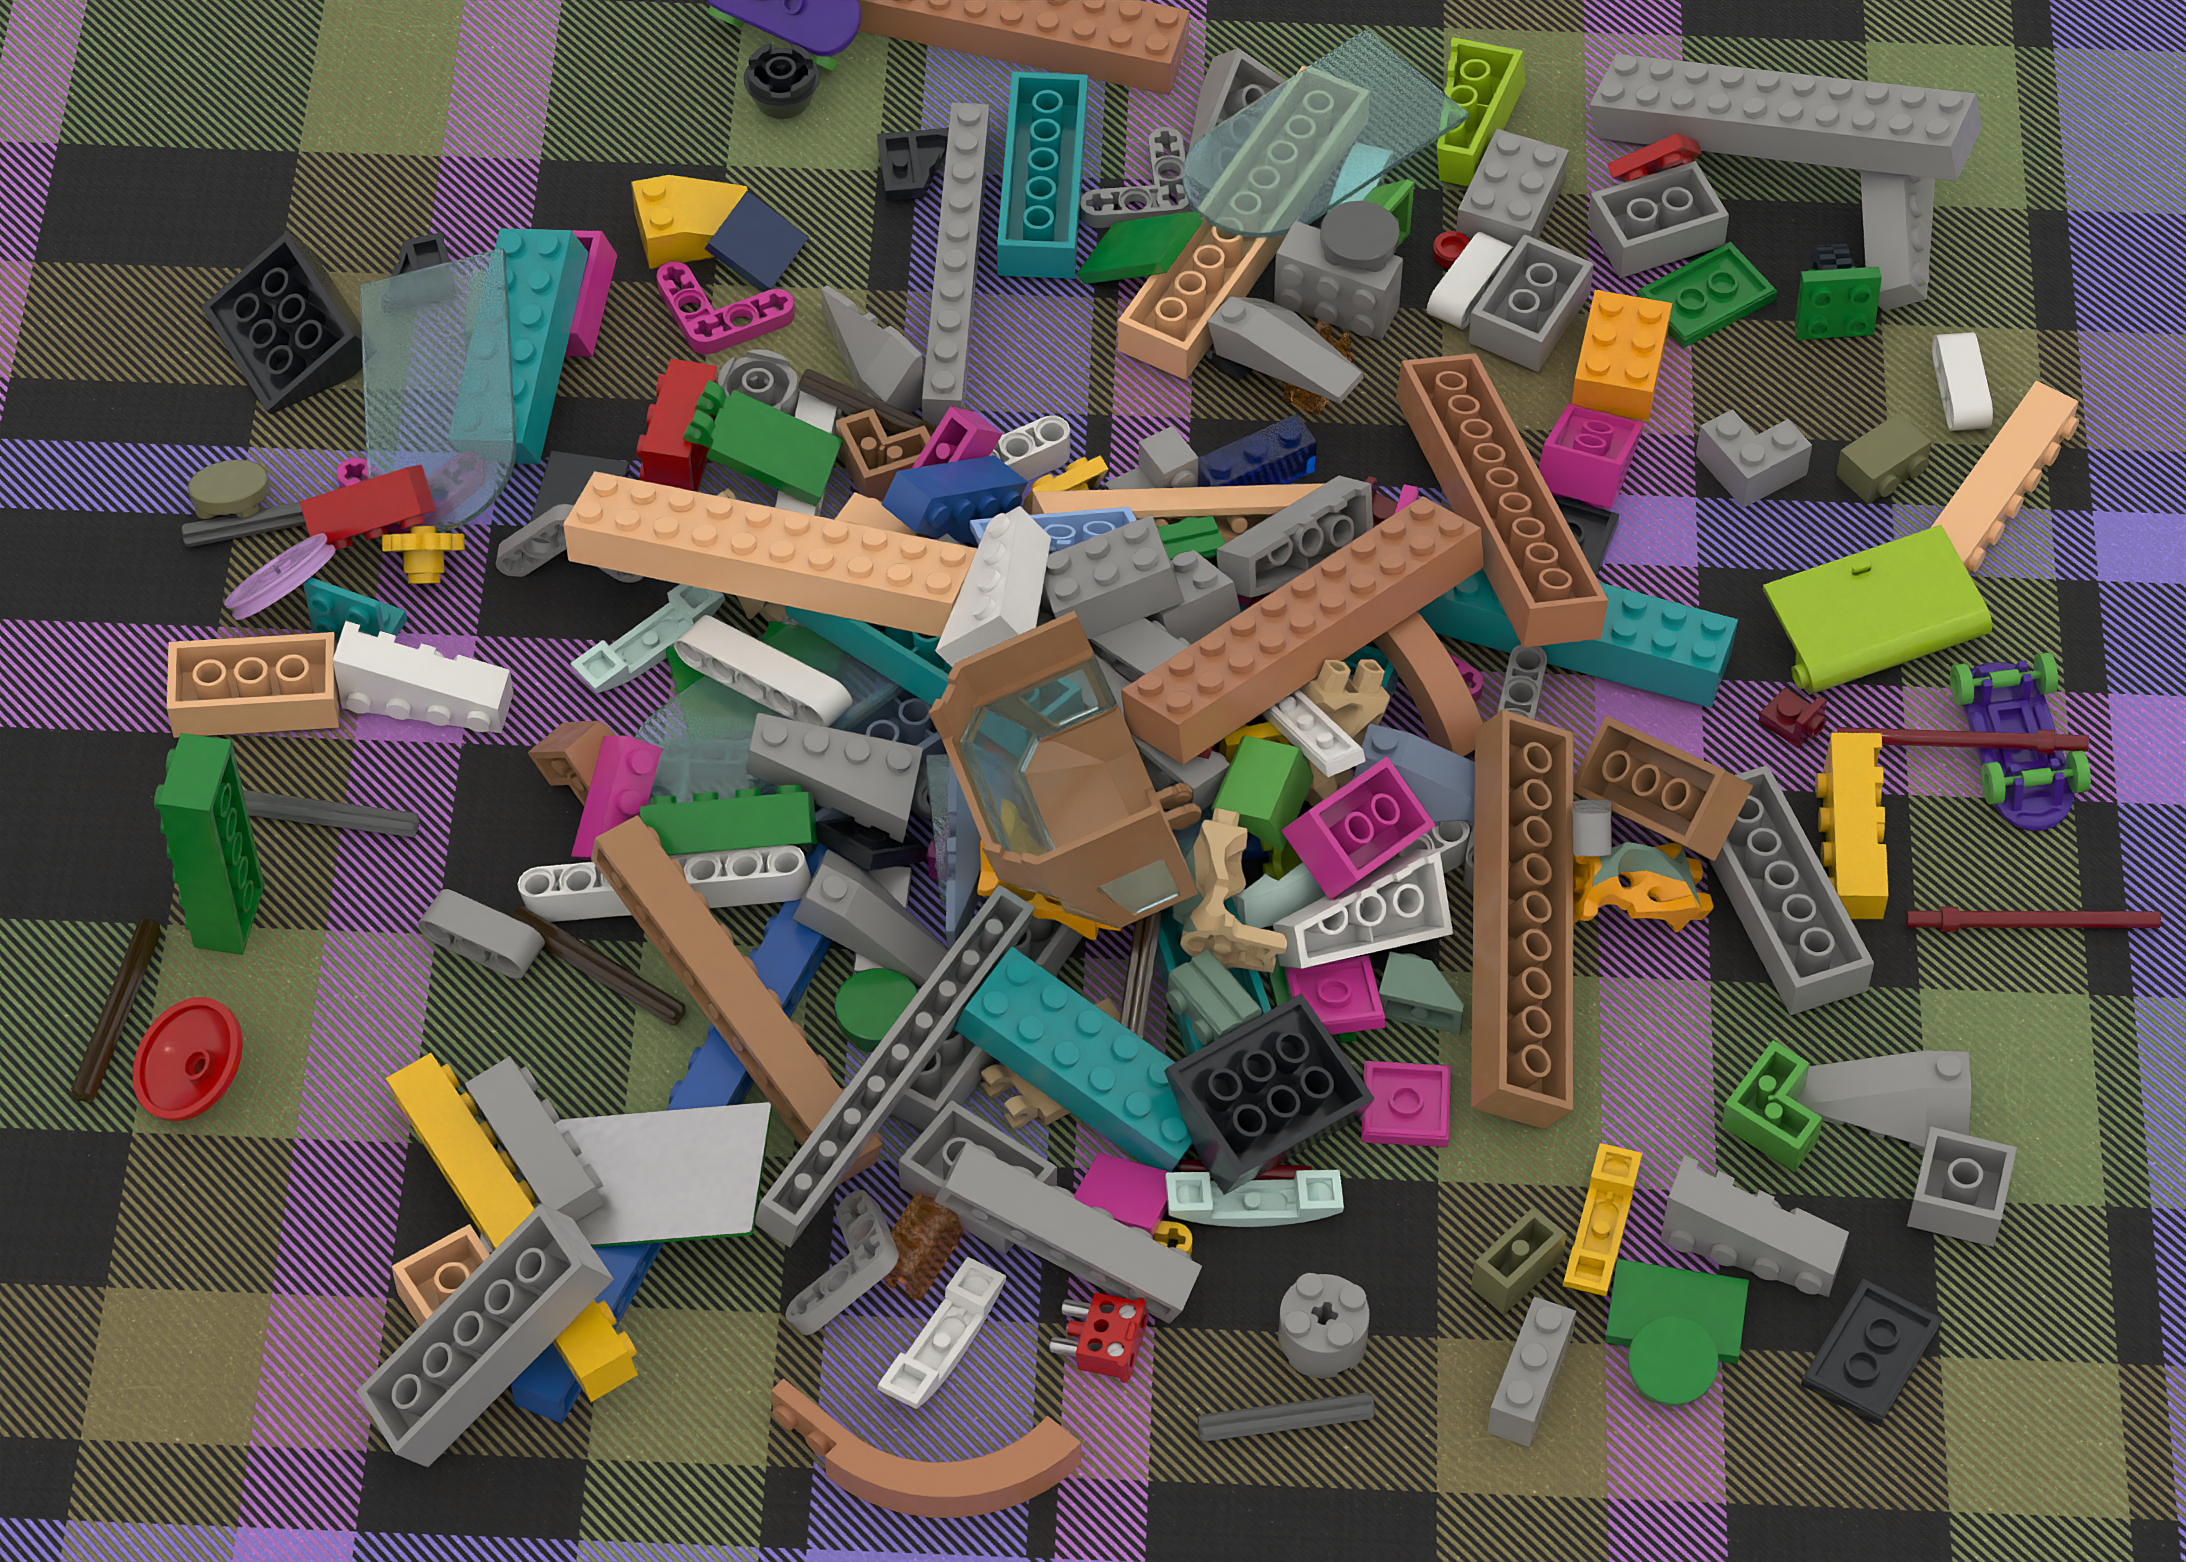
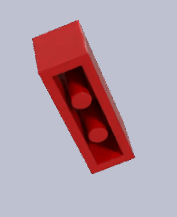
[299,464,436,550]

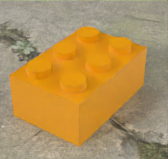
[1572,290,1672,422]

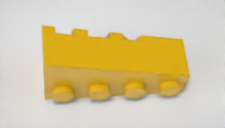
[1815,733,1888,919]

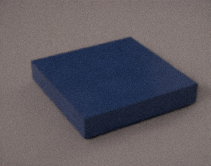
[704,191,809,292]

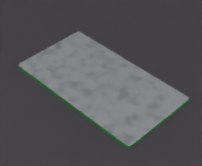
[480,1102,772,1254]

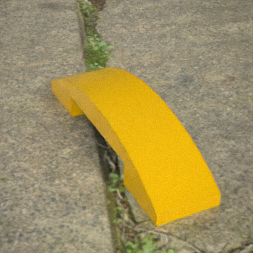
[1563,1143,1642,1296]

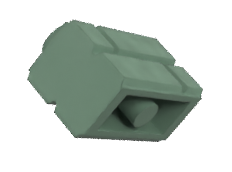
[1166,949,1262,1045]

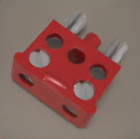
[1050,1292,1148,1383]

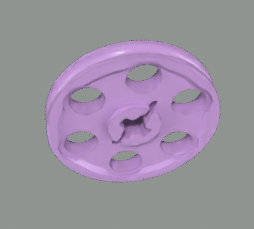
[224,533,336,620]

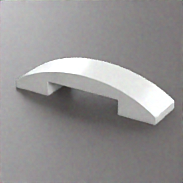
[878,1257,1006,1409]

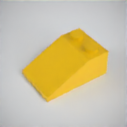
[631,175,748,269]

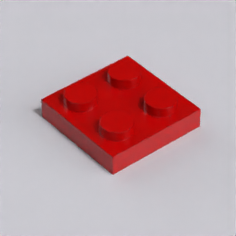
[1607,133,1703,183]

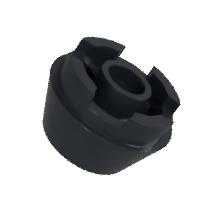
[744,44,819,119]

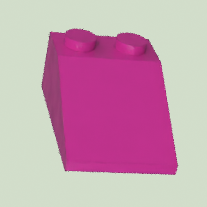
[1539,403,1644,508]

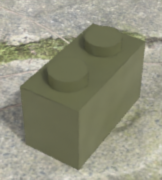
[1836,412,1932,504]
[1471,1207,1567,1315]

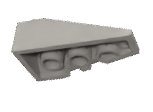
[1207,296,1364,403]
[792,849,948,987]
[1795,1050,1972,1152]

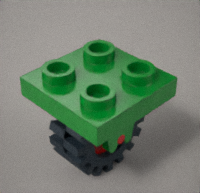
[1794,244,1882,340]

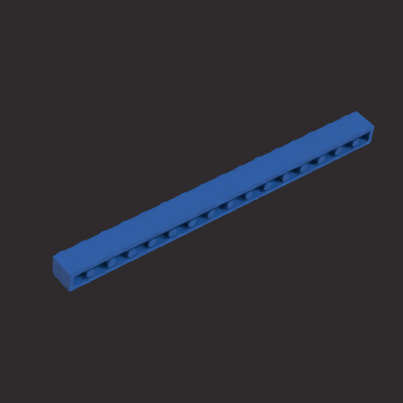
[510,843,868,1424]

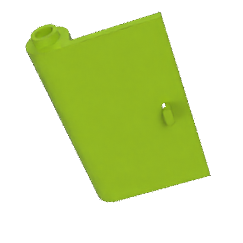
[1763,525,1992,695]

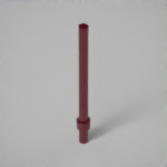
[1837,727,2089,755]
[1906,906,2161,932]

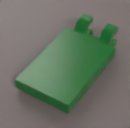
[682,380,843,507]

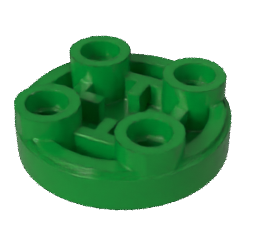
[835,968,918,1052]
[1628,1315,1718,1406]

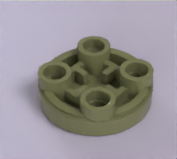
[188,460,270,519]

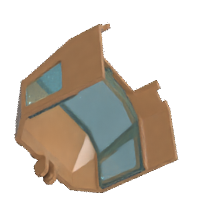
[928,611,1202,929]

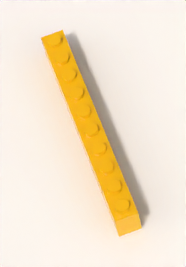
[386,1053,638,1402]

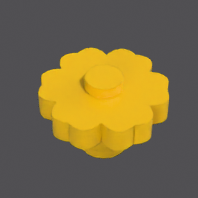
[382,526,465,584]

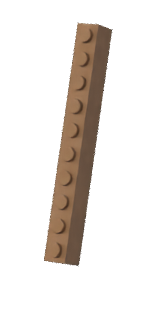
[591,815,882,1186]

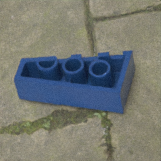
[881,455,1028,545]

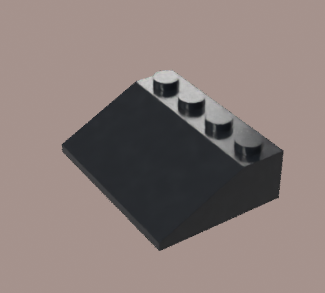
[201,232,379,414]
[1164,993,1375,1195]

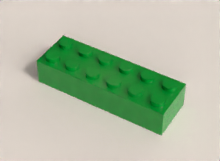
[154,733,265,955]

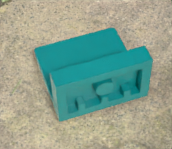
[303,577,407,640]

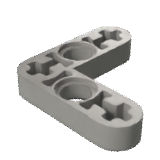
[1080,127,1191,228]
[496,504,644,583]
[786,1190,899,1335]

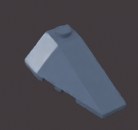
[1354,723,1475,826]
[946,761,1013,952]

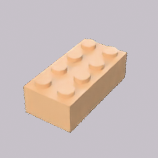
[167,632,339,738]

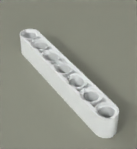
[518,845,812,922]

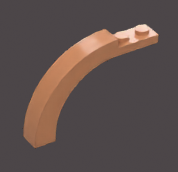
[1372,611,1483,757]
[771,1378,1081,1518]

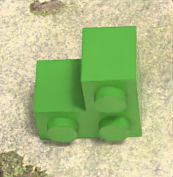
[1722,1040,1823,1172]

